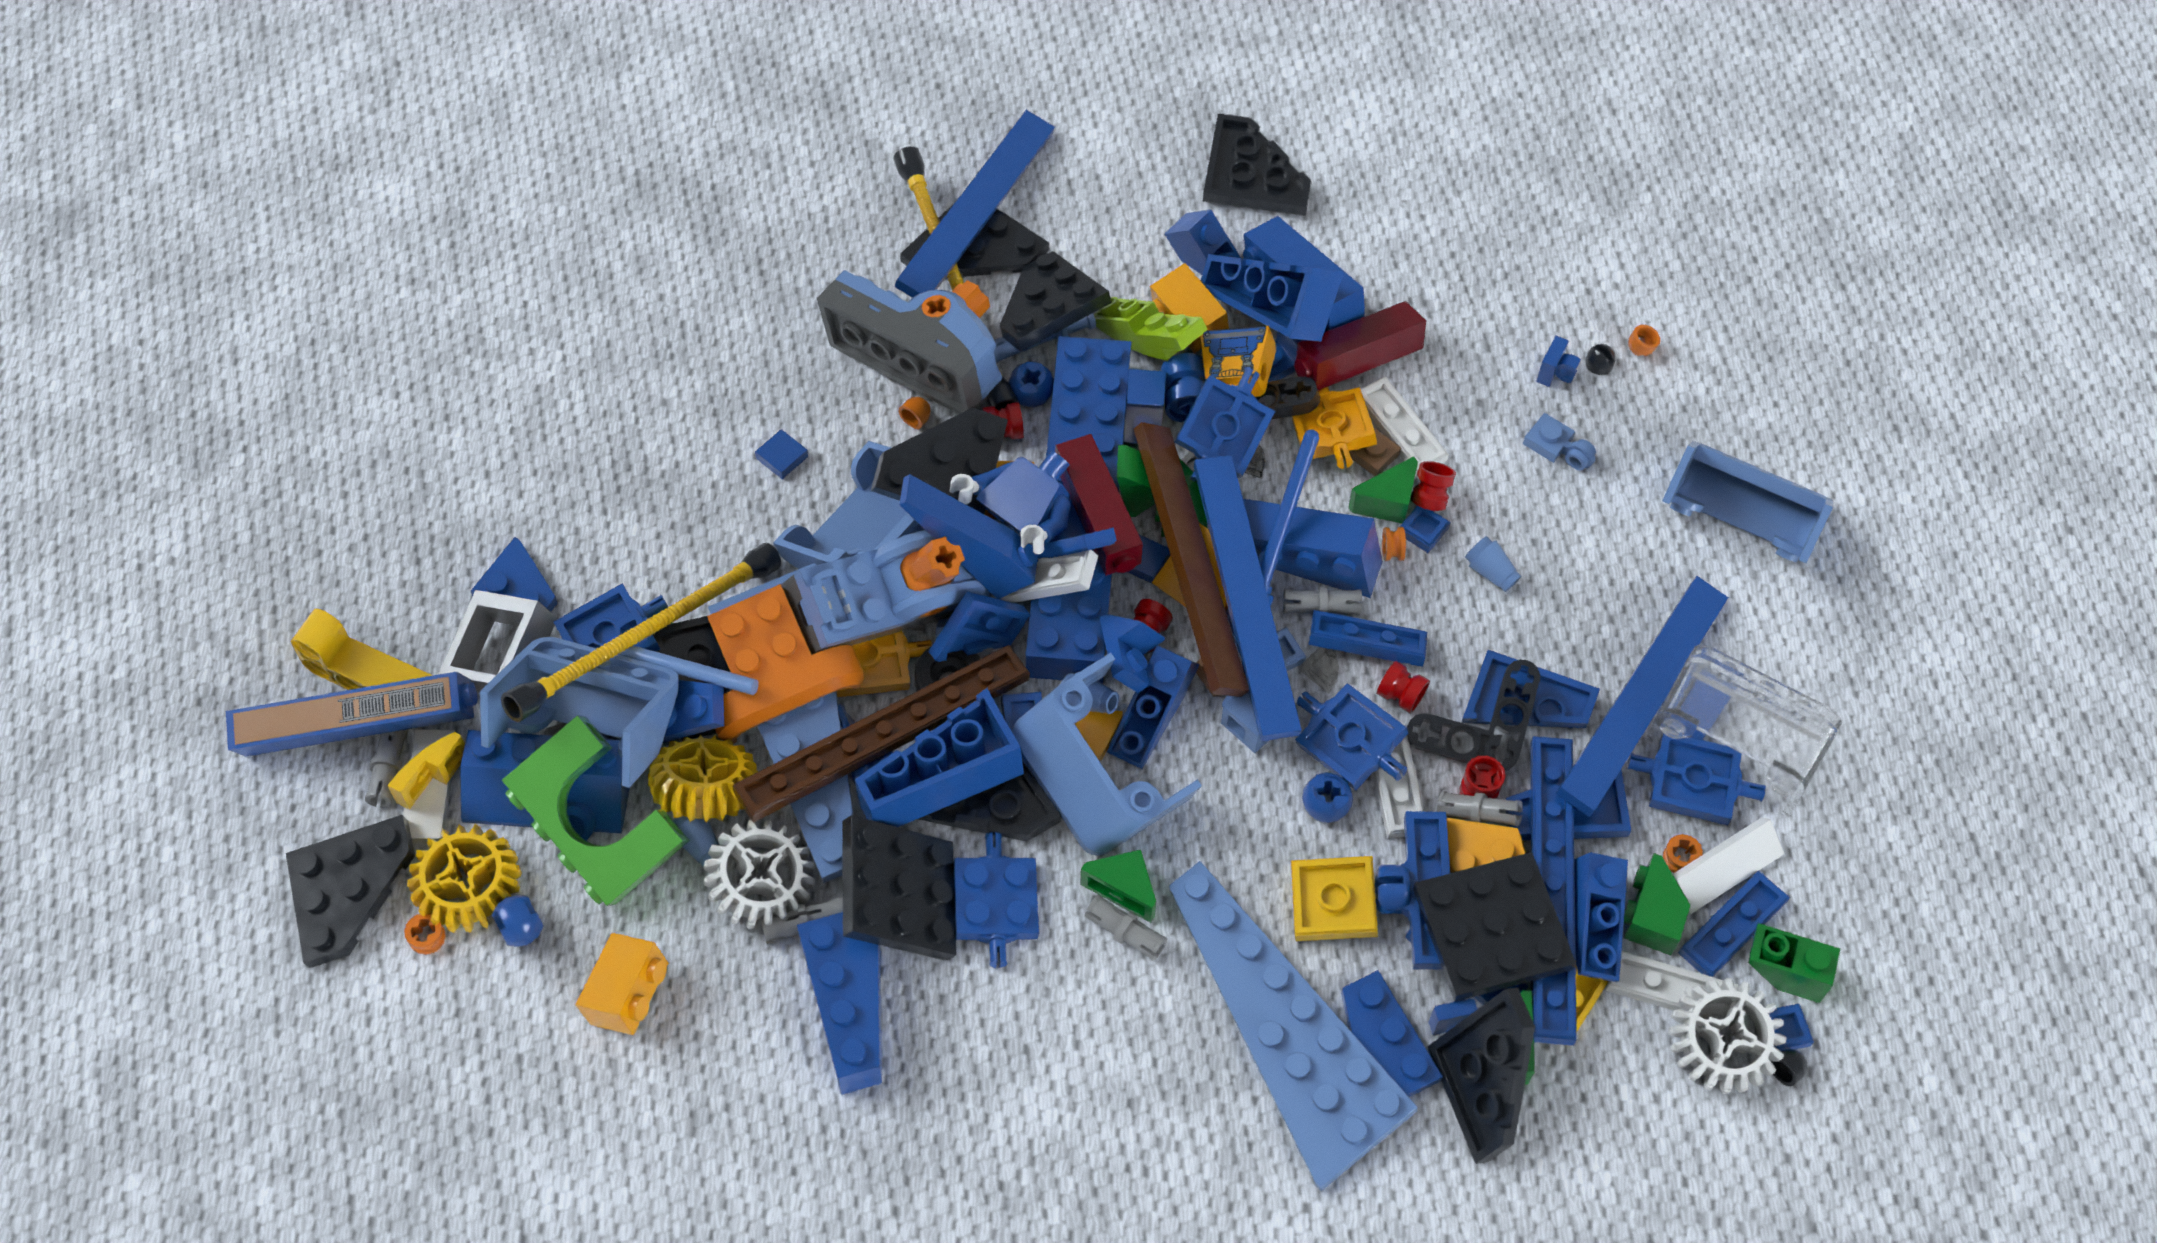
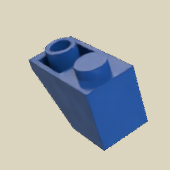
[1164,209,1241,275]

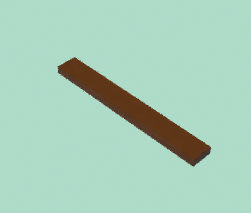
[1134,422,1250,697]
[732,645,1030,823]

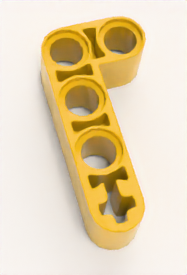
[291,609,433,690]

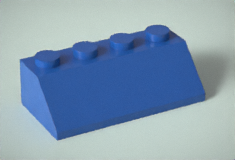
[461,730,630,834]

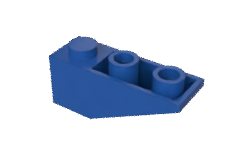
[1107,645,1200,769]
[1574,852,1628,982]

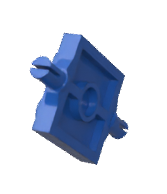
[1174,368,1275,484]
[553,583,668,652]
[1295,683,1408,791]
[1627,731,1766,826]
[954,833,1039,968]

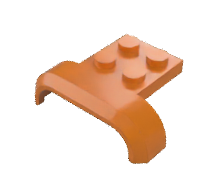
[707,584,865,744]

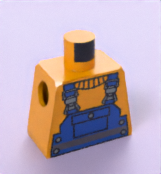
[1200,326,1276,397]

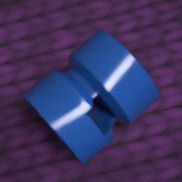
[1161,353,1206,422]

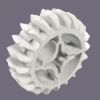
[703,819,815,929]
[1668,978,1786,1094]

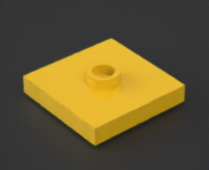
[1291,856,1378,941]

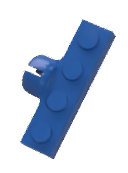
[1375,811,1450,970]

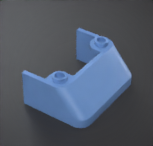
[1662,441,1833,563]
[480,637,679,788]
[1012,653,1202,856]

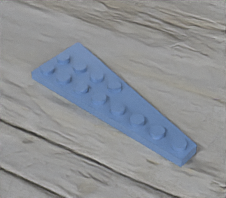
[708,563,853,883]
[1169,861,1417,1191]

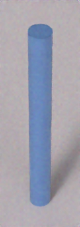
[619,645,759,695]

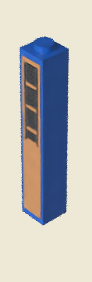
[226,672,478,757]

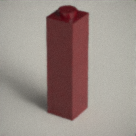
[1294,301,1427,391]
[1055,434,1143,576]

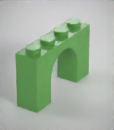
[502,715,690,906]

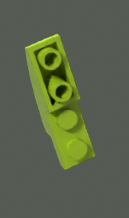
[1094,297,1208,360]

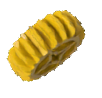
[648,735,758,824]
[407,824,522,934]

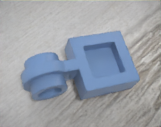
[1523,413,1596,471]

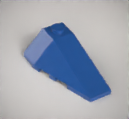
[899,475,1038,599]

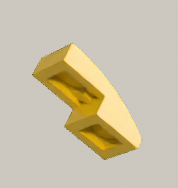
[387,732,465,810]

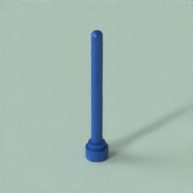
[1260,429,1319,607]

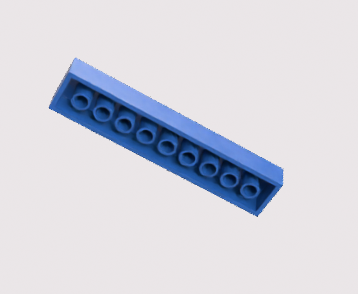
[1026,336,1131,683]

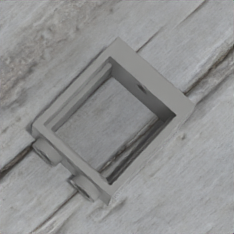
[438,590,558,694]

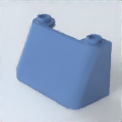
[773,441,926,569]

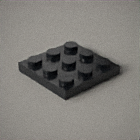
[842,815,956,960]
[1413,852,1576,1002]

